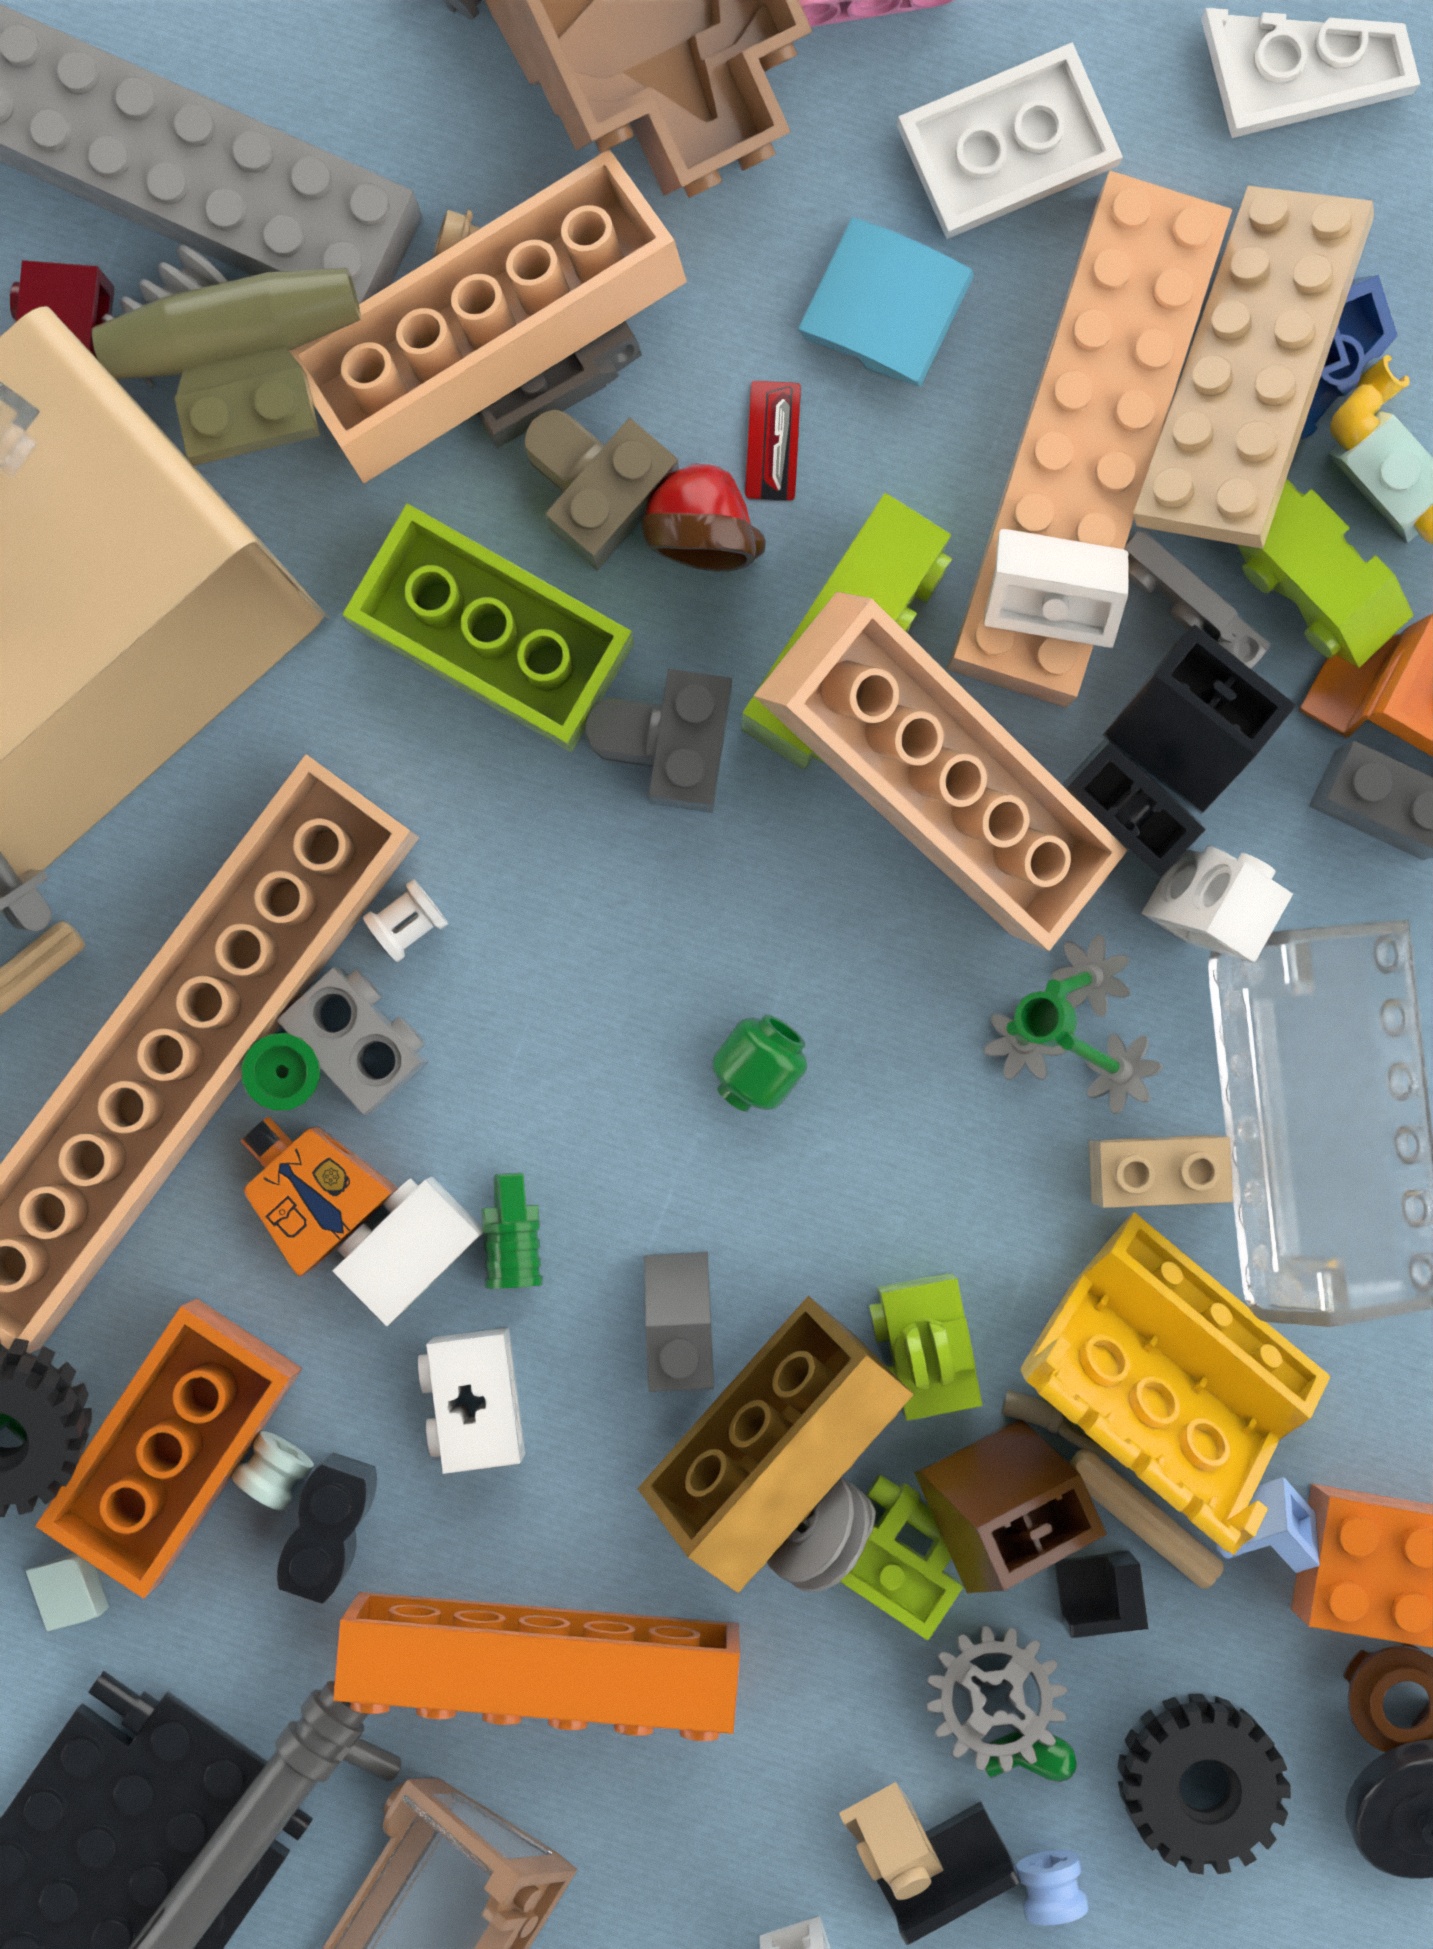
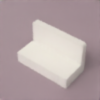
[984,529,1128,648]

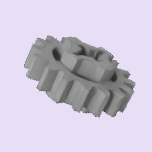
[925,1626,1067,1772]

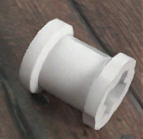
[363,879,448,962]

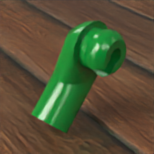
[985,1731,1077,1782]

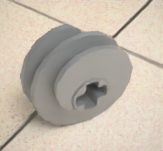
[767,1477,876,1592]

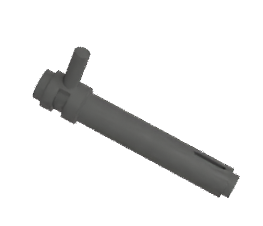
[128,1681,402,1949]

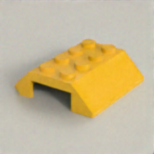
[1020,1212,1331,1555]

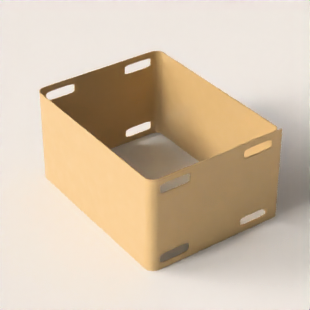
[0,307,329,877]

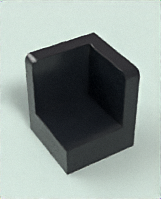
[1055,1551,1149,1638]

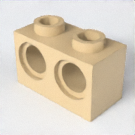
[1089,1135,1233,1208]

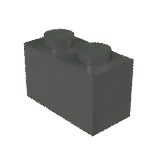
[1309,740,1433,860]

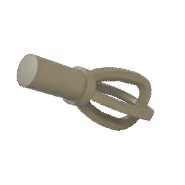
[1001,1390,1117,1460]

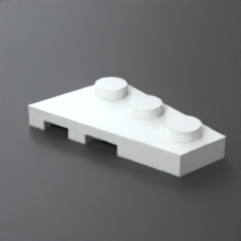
[1201,8,1420,138]

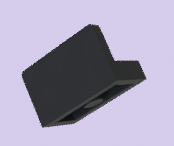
[877,1801,1020,1945]

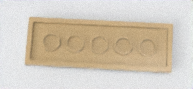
[1133,186,1374,549]

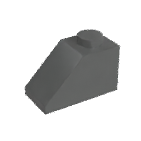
[644,1252,714,1392]

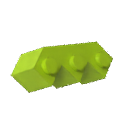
[1237,479,1414,668]

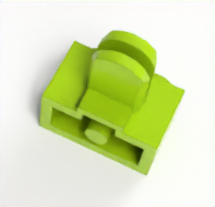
[869,1272,983,1421]

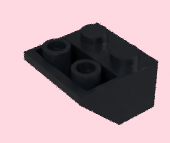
[1102,624,1297,814]

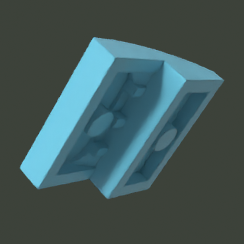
[798,217,975,387]

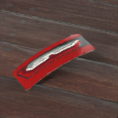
[745,381,801,501]

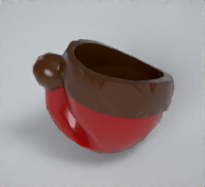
[642,463,766,572]

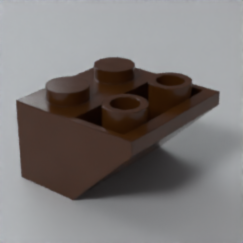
[914,1420,1107,1594]

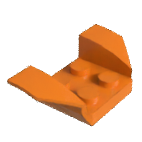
[1298,614,1433,757]

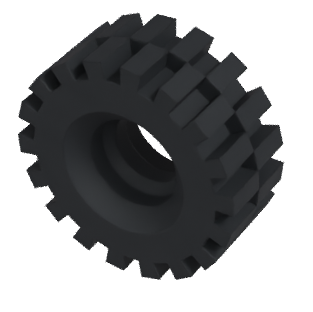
[0,1338,92,1517]
[1117,1694,1291,1875]

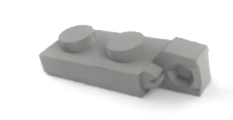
[1124,530,1271,668]

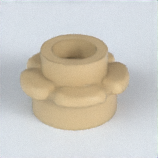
[433,209,481,258]

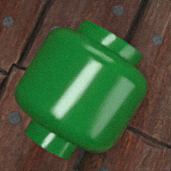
[712,1014,807,1112]

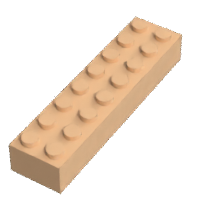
[947,170,1232,708]

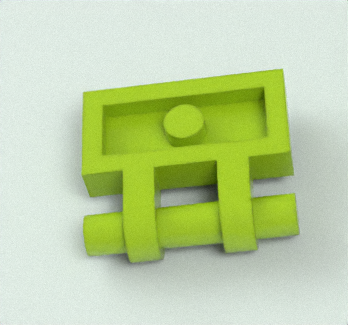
[840,1474,964,1641]

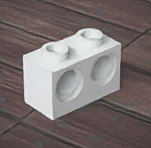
[1141,846,1293,963]

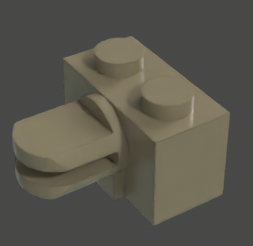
[524,410,679,571]

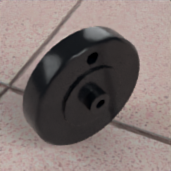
[1345,1739,1433,1879]

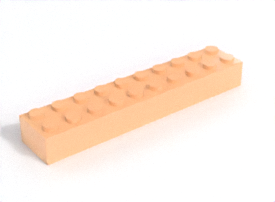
[0,754,420,1353]

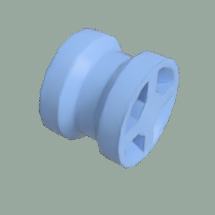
[1016,1850,1089,1926]

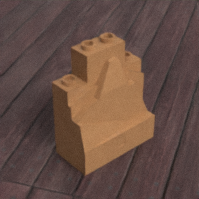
[485,0,813,198]

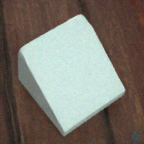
[26,1553,109,1631]

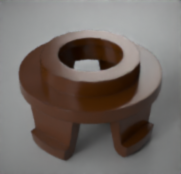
[1343,1643,1433,1753]

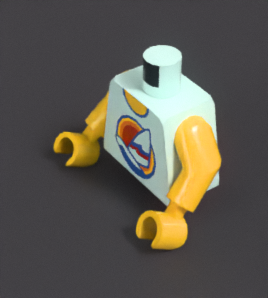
[1328,355,1433,544]

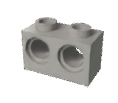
[277,967,428,1115]

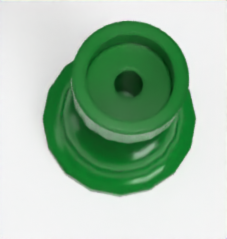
[241,1033,320,1111]

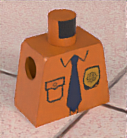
[241,1116,398,1277]

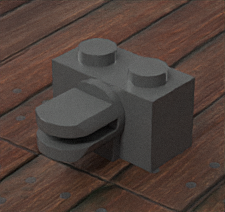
[585,668,732,813]

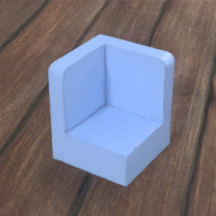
[1216,1477,1320,1573]

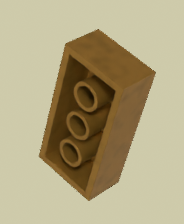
[637,1296,914,1593]

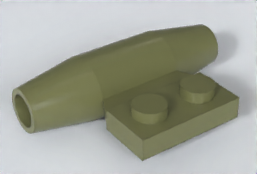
[92,268,361,466]

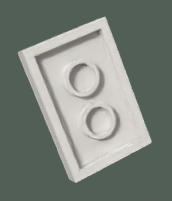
[897,42,1123,240]

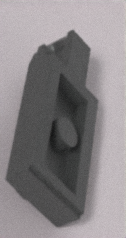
[477,321,642,448]

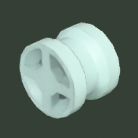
[231,1431,314,1511]

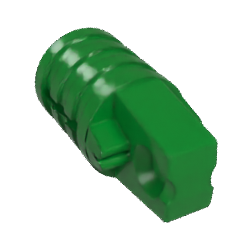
[482,1173,543,1289]

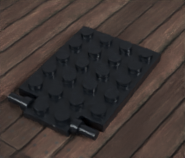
[0,1671,313,1949]

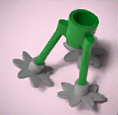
[983,934,1163,1114]

